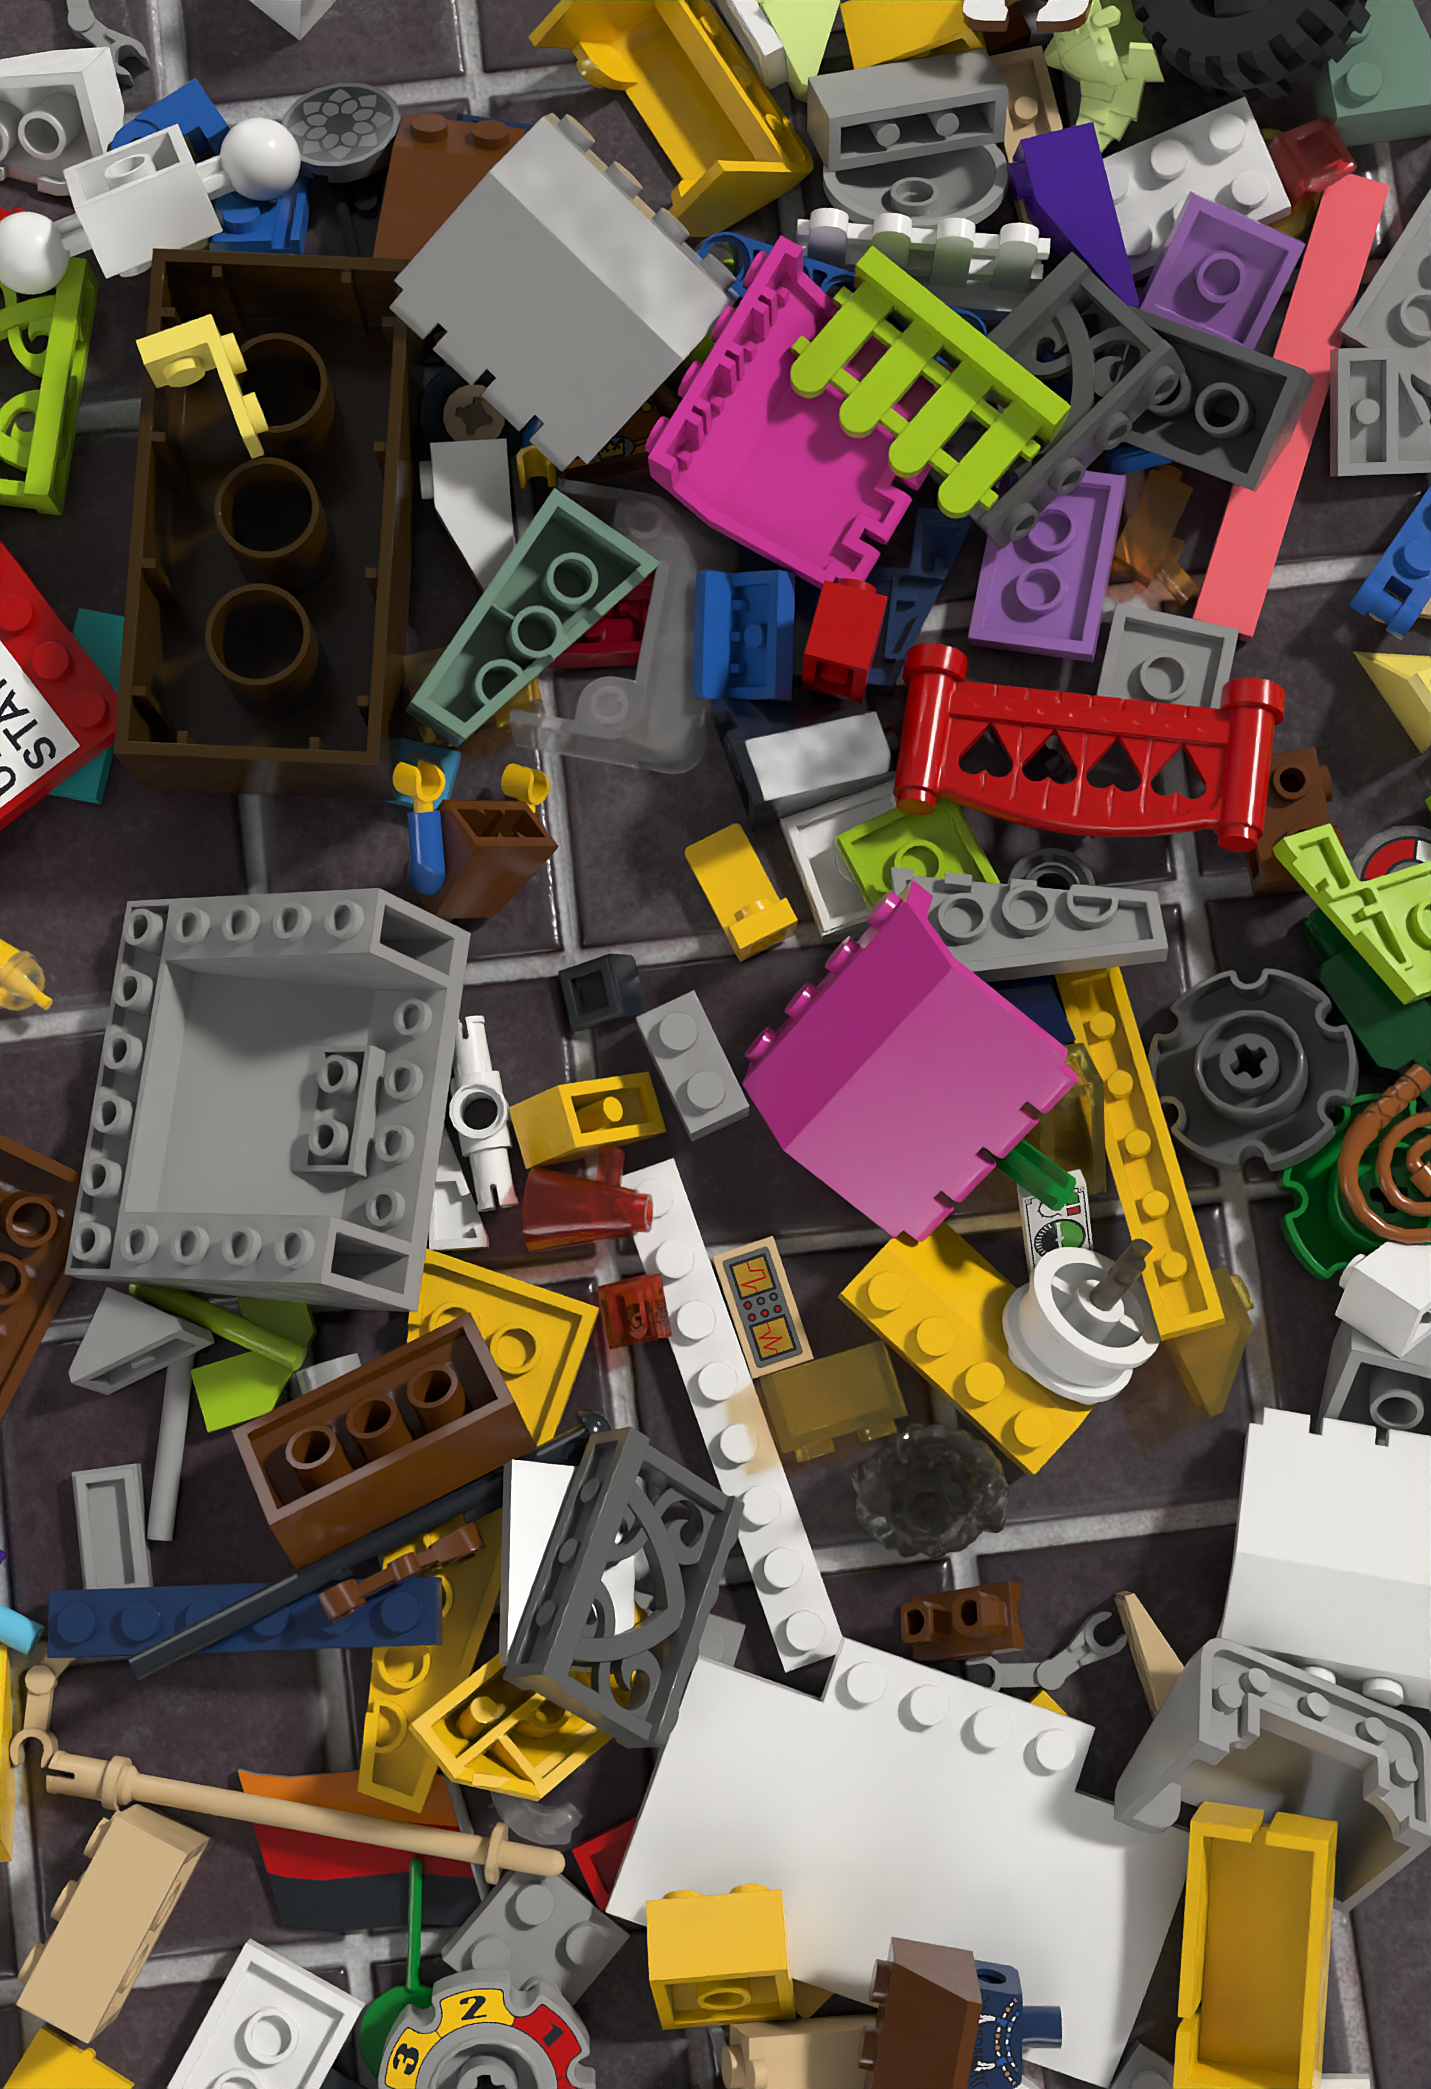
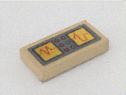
[712,1236,814,1380]

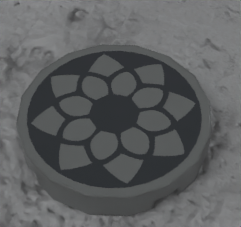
[281,82,401,183]

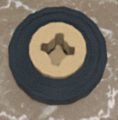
[419,365,528,461]

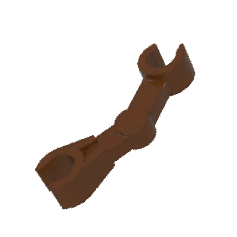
[318,1523,486,1623]

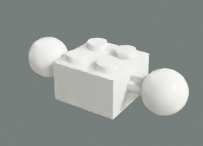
[0,117,301,294]

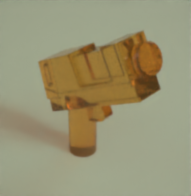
[1111,464,1201,606]

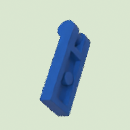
[1348,486,1431,640]

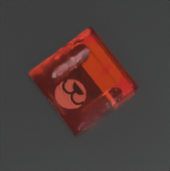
[598,1273,672,1350]

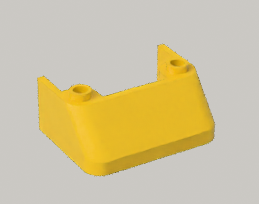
[528,0,814,237]

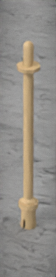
[46,1750,565,1885]

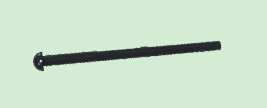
[127,1409,612,1681]

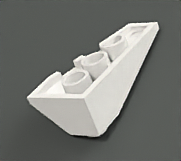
[0,47,124,196]

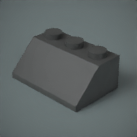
[1096,305,1315,492]

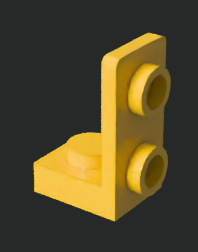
[685,823,798,962]

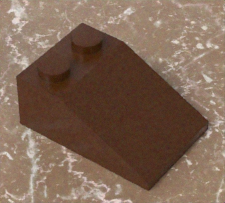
[372,113,526,259]

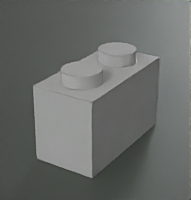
[636,990,750,1142]

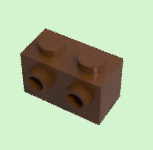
[1245,747,1345,895]

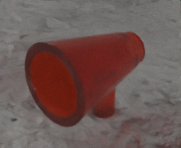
[523,1147,653,1253]

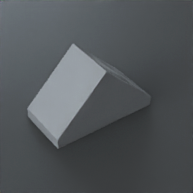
[68,1287,215,1395]

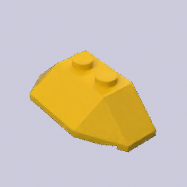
[408,1600,648,1802]

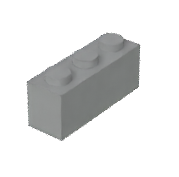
[807,48,1008,173]

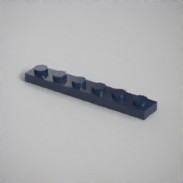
[47,1577,442,1658]

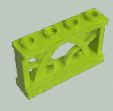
[0,257,100,516]

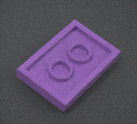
[968,464,1126,662]

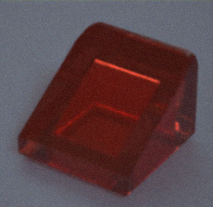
[1268,115,1357,208]

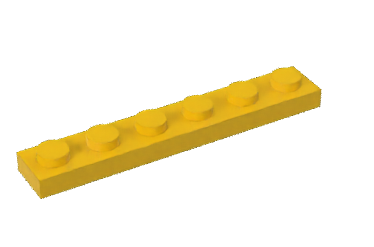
[1055,967,1226,1341]

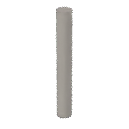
[146,1353,195,1541]

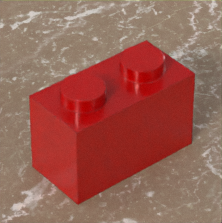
[801,578,887,704]

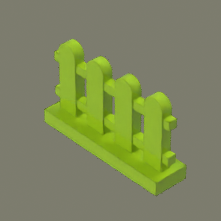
[790,245,1071,519]

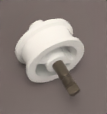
[1002,1239,1161,1405]

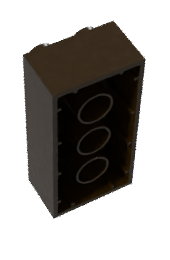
[114,248,426,801]

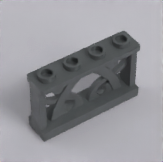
[928,252,1185,549]
[503,1426,745,1749]

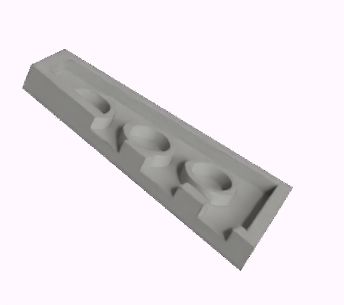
[891,867,1168,983]

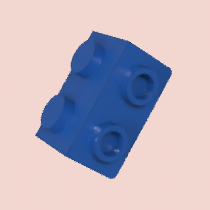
[693,570,796,701]

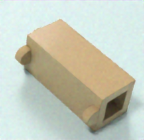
[721,2013,877,2089]

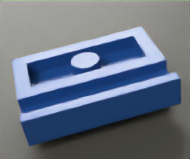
[208,175,312,255]

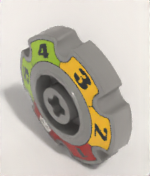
[378,1968,596,2089]

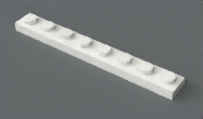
[613,1158,842,1673]

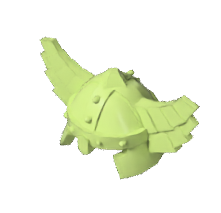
[1043,0,1165,153]

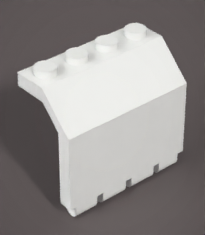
[1216,1407,1431,1712]

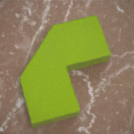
[190,1296,317,1433]

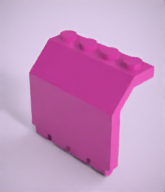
[645,235,955,590]
[742,880,1079,1242]

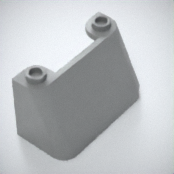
[1114,1637,1431,1914]

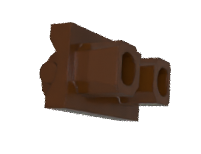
[900,1580,1025,1665]

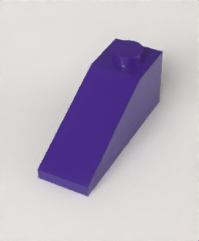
[1007,122,1139,308]

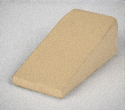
[1114,1591,1184,1719]

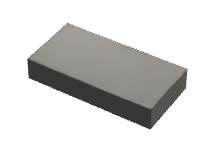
[72,1464,154,1589]

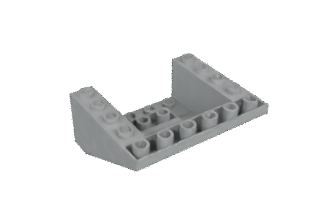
[65,888,471,1312]

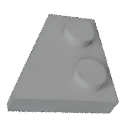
[1330,347,1431,477]

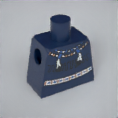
[967,1960,1062,2089]

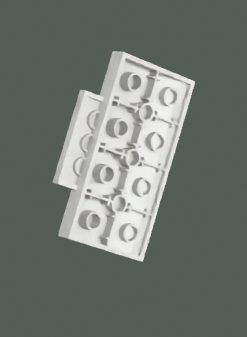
[605,1636,1190,2089]

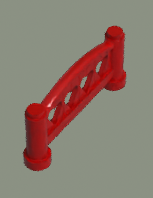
[893,643,1286,852]

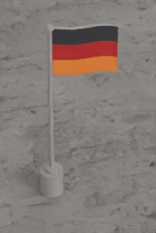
[237,1353,491,1932]

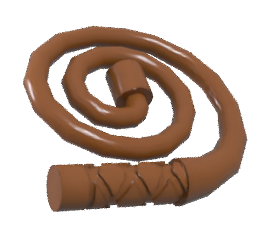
[1337,1064,1431,1245]

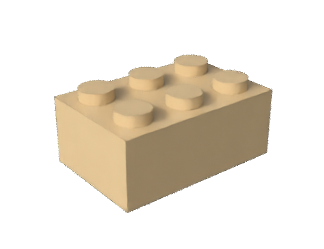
[16,1802,211,2044]

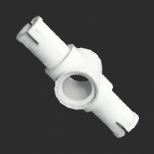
[449,1016,519,1212]

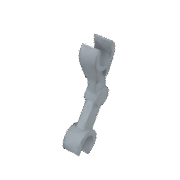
[66,0,151,86]
[964,1611,1128,1692]

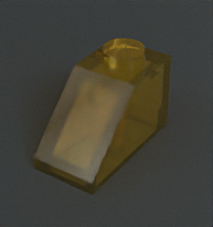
[1164,1265,1254,1418]

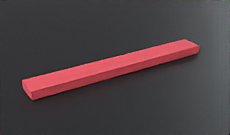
[1191,168,1390,643]

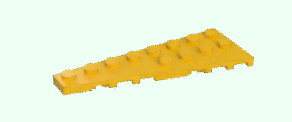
[357,1248,599,1814]

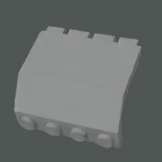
[389,113,739,472]

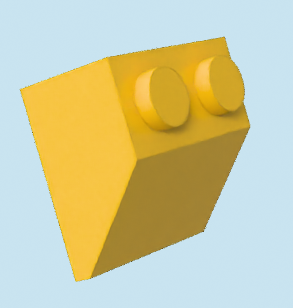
[646,1884,796,2030]

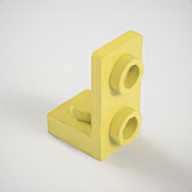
[136,314,269,459]

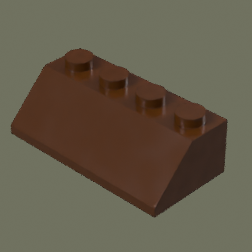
[232,1312,537,1570]
[857,1937,982,2089]

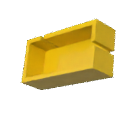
[1173,1801,1338,2089]

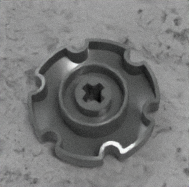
[1148,968,1359,1173]

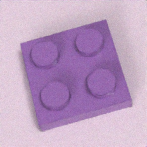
[1137,191,1306,351]

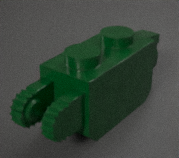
[1301,906,1431,1109]

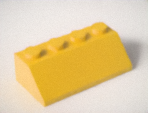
[838,1221,1097,1475]

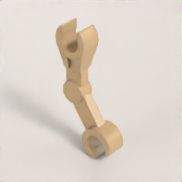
[9,1655,78,1768]

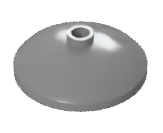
[823,143,1008,230]

